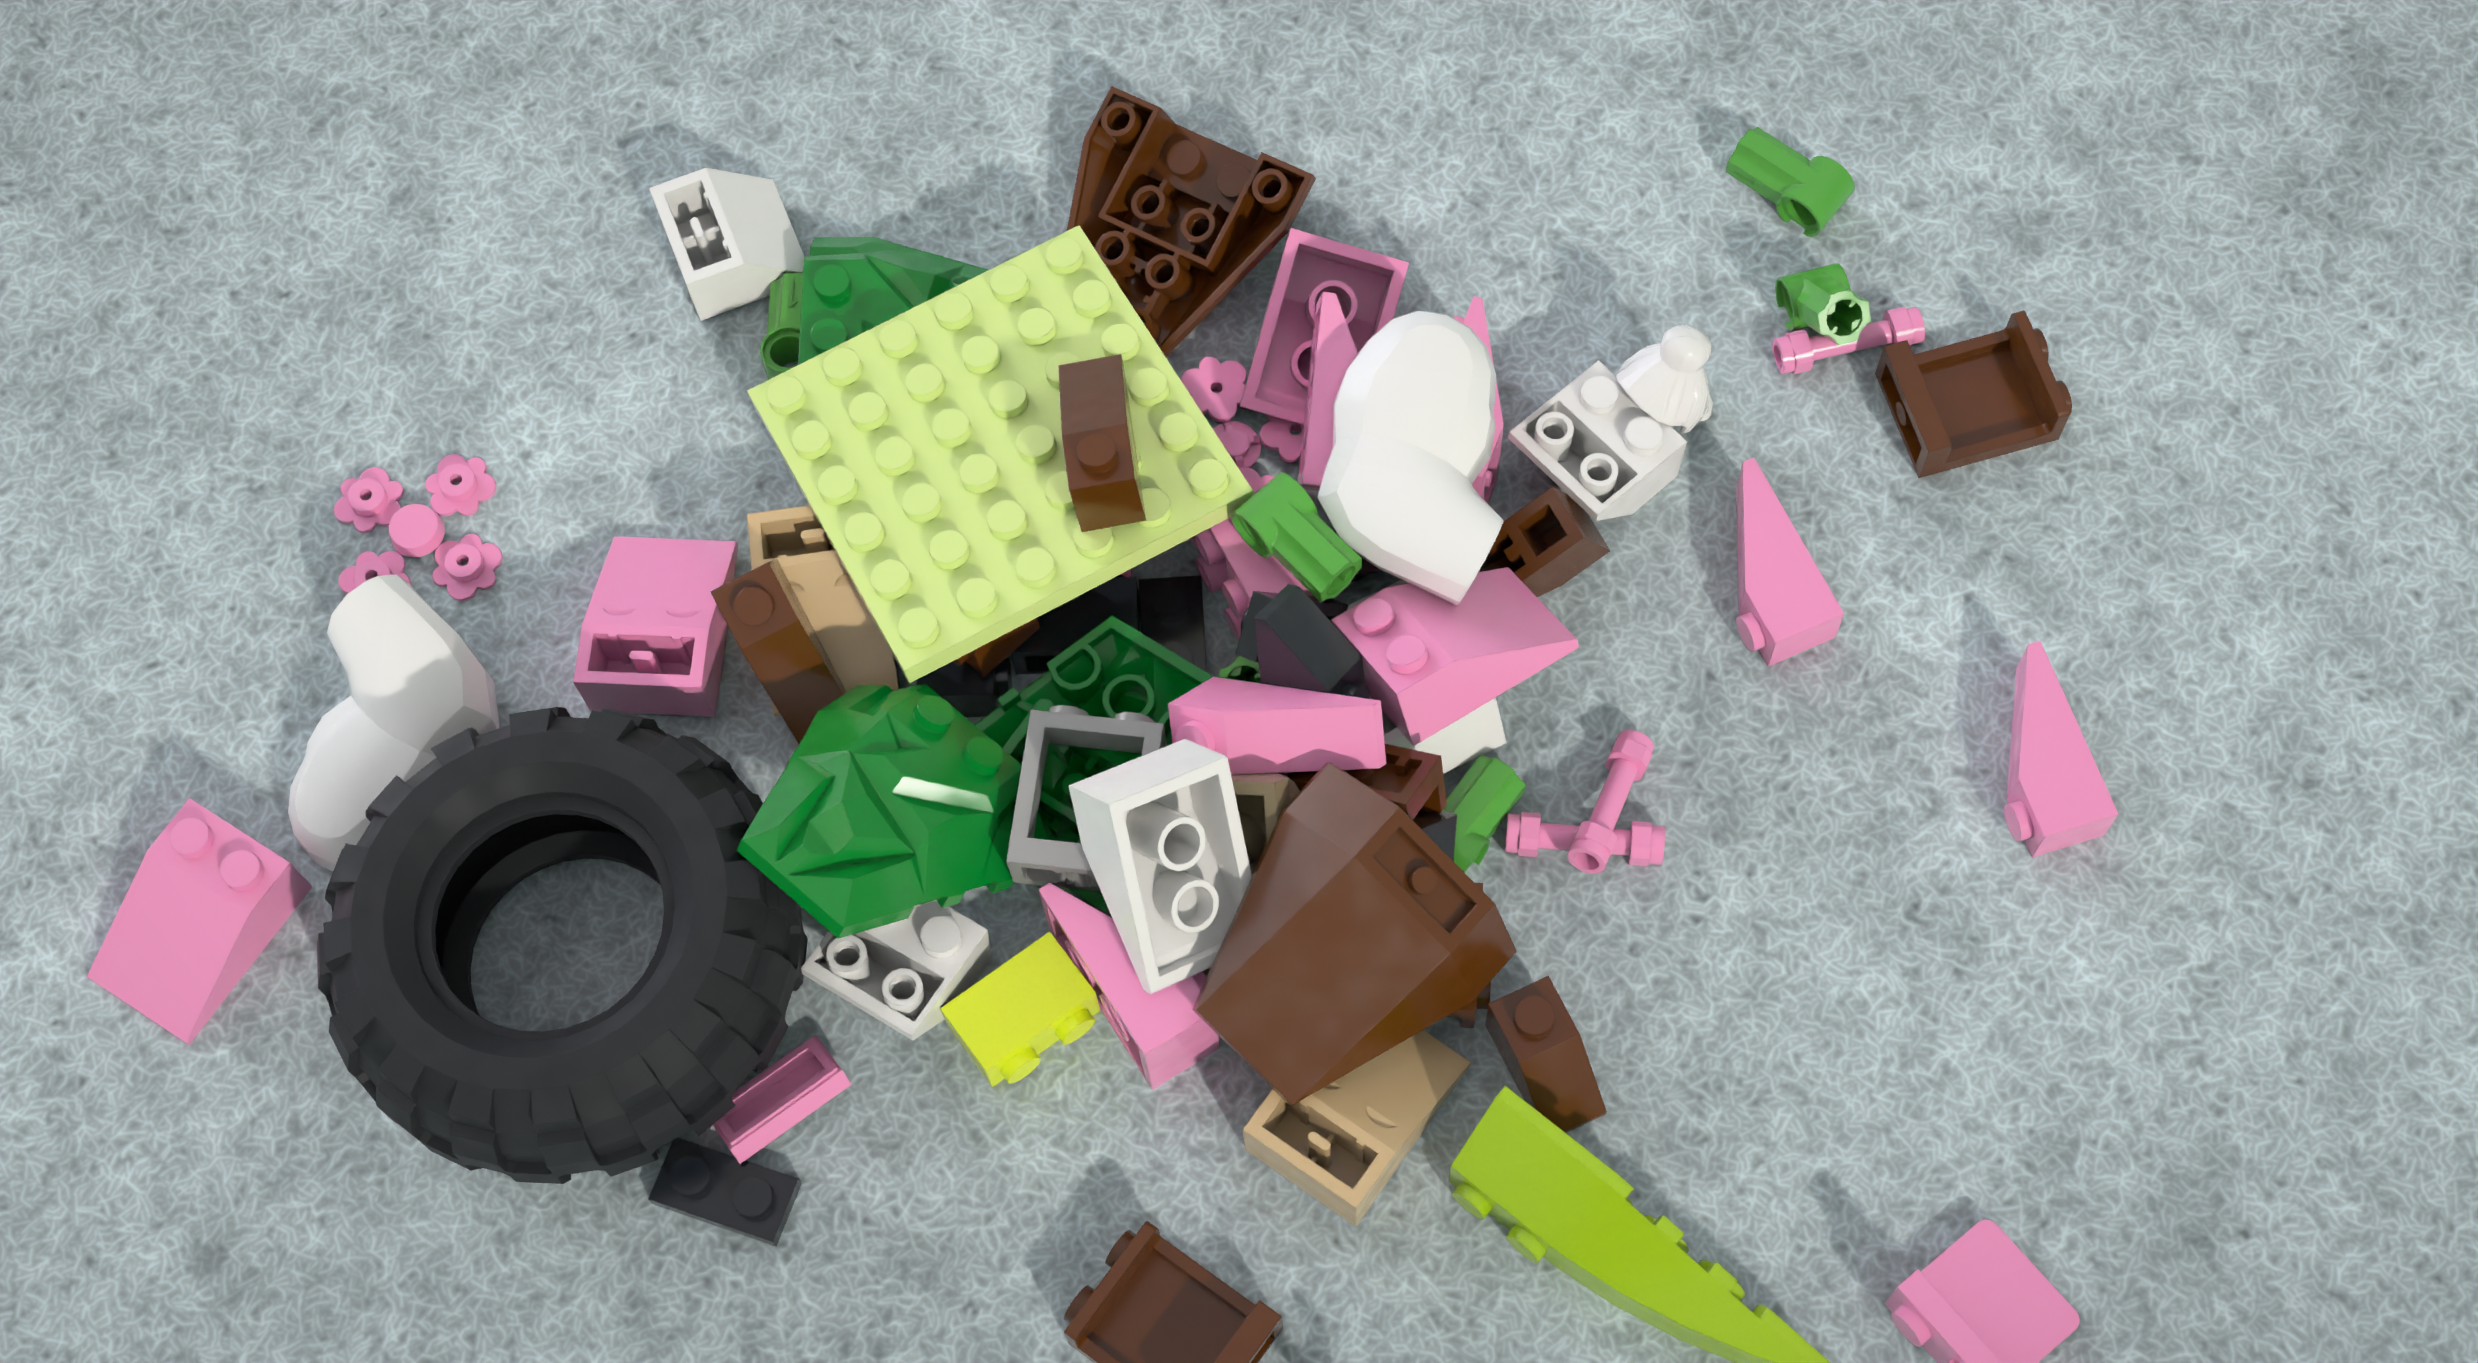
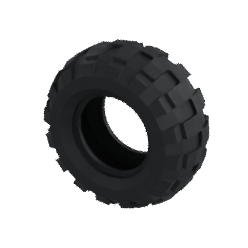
[317,707,808,1184]

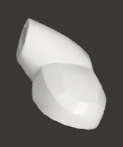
[1317,311,1504,605]
[288,574,500,872]

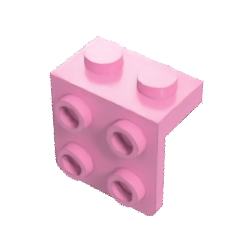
[1884,1220,2080,1363]

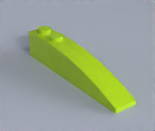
[1449,1086,1831,1363]

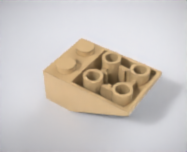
[747,505,900,716]
[1243,1030,1471,1227]

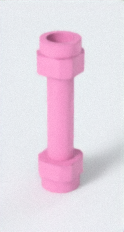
[1772,307,1925,374]
[1567,730,1654,874]
[1505,812,1665,867]

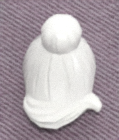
[1616,324,1713,434]

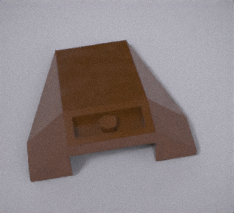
[1067,86,1316,357]
[1192,762,1517,1105]

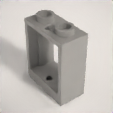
[1006,705,1167,892]

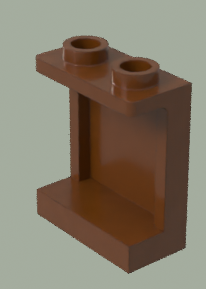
[1875,310,2072,478]
[1064,1221,1283,1363]

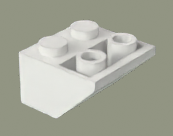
[649,168,805,321]
[1508,360,1687,521]
[801,900,991,1040]

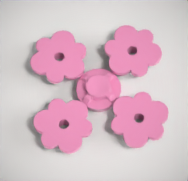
[1181,357,1303,494]
[334,454,503,601]

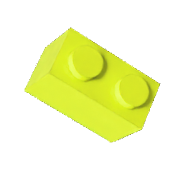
[940,931,1100,1087]

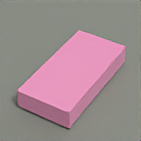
[713,1035,852,1164]

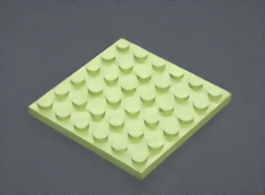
[747,225,1254,683]

